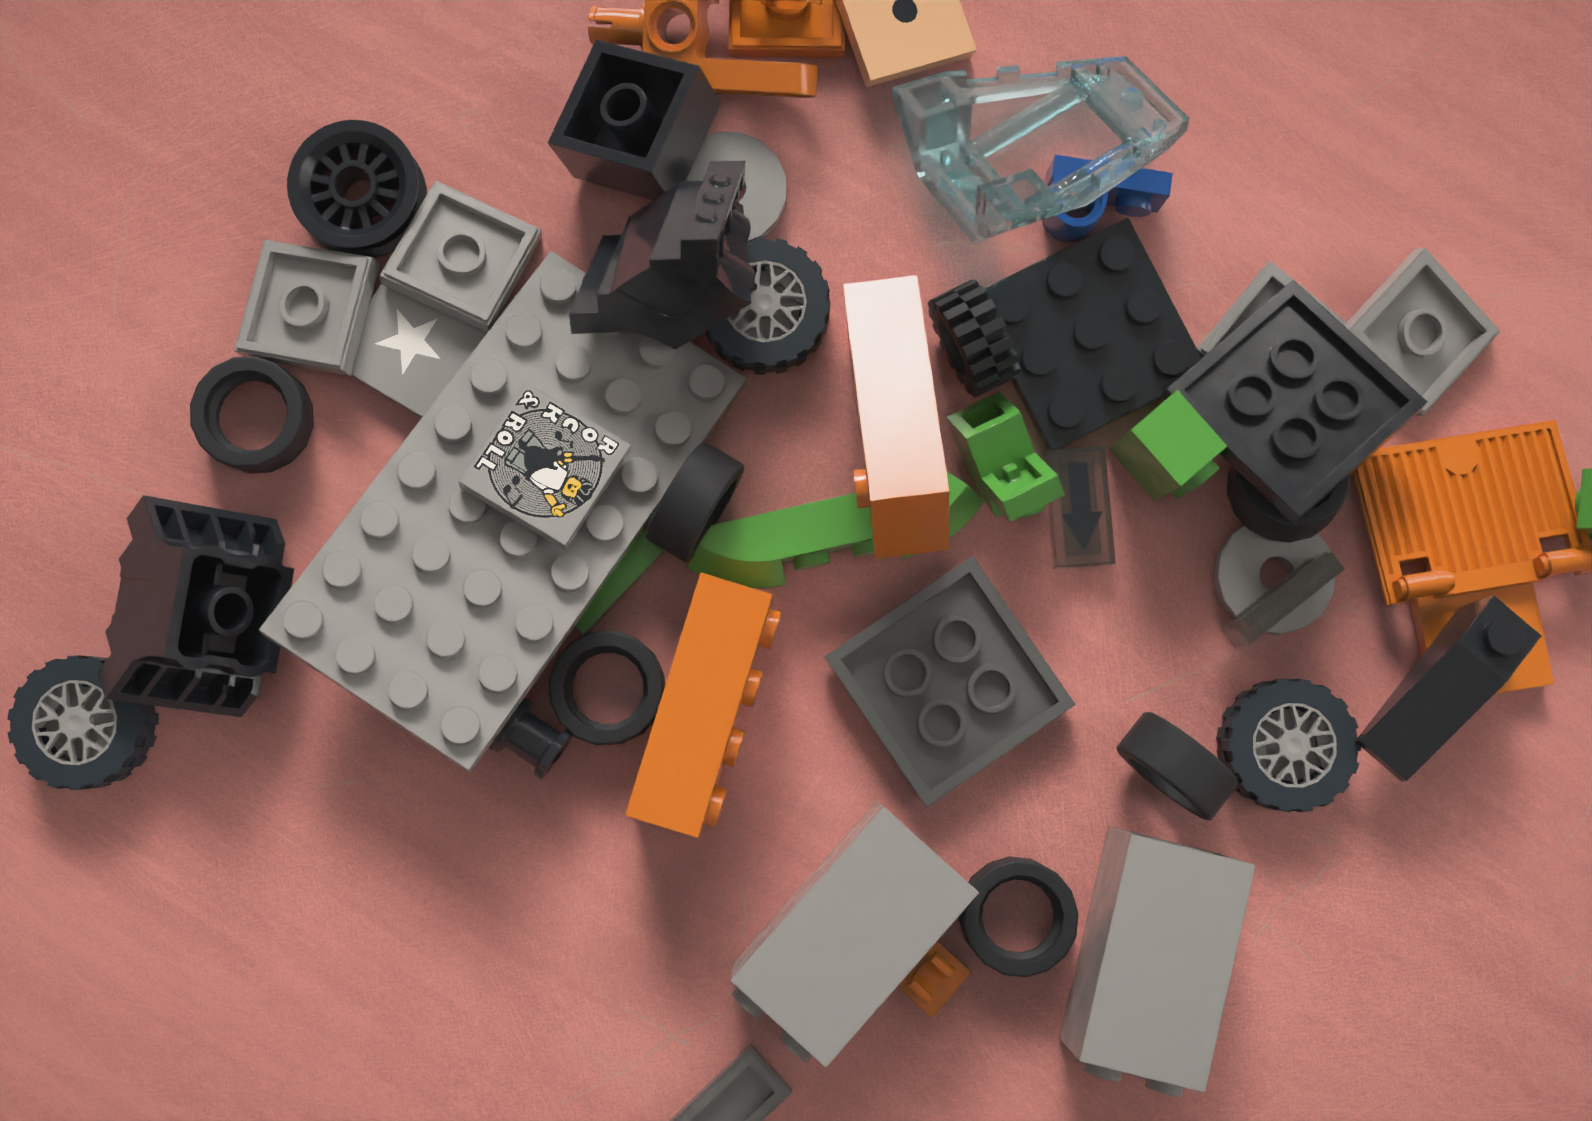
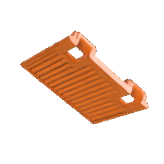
[1352,420,1592,607]

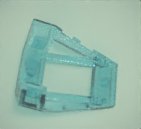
[892,56,1189,244]

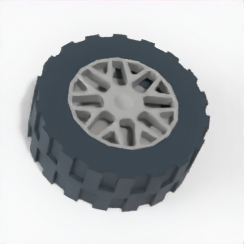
[705,237,831,375]
[7,655,159,790]
[1216,678,1361,812]

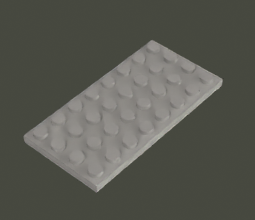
[259,251,747,774]

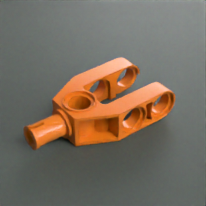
[588,0,822,98]

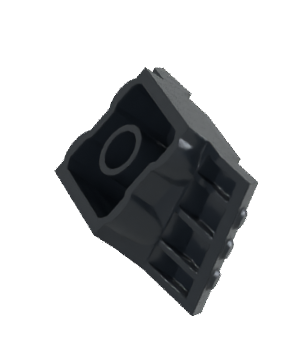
[569,161,755,350]
[98,495,294,717]

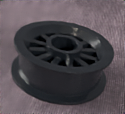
[287,120,427,258]

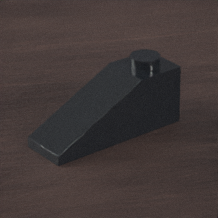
[1355,595,1542,782]

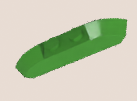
[687,472,984,588]

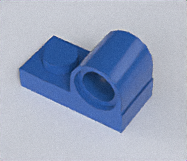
[1042,154,1173,243]

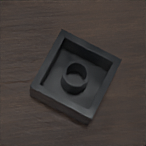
[548,40,721,200]

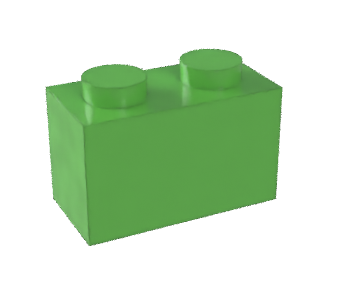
[1108,390,1227,501]

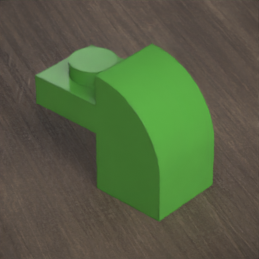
[947,391,1065,522]

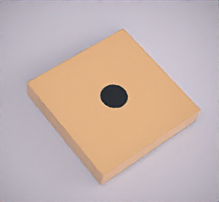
[835,0,977,87]

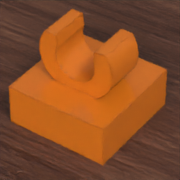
[897,940,972,1018]

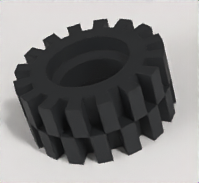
[928,279,1021,398]

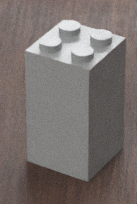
[730,801,979,1068]
[1059,826,1256,1097]

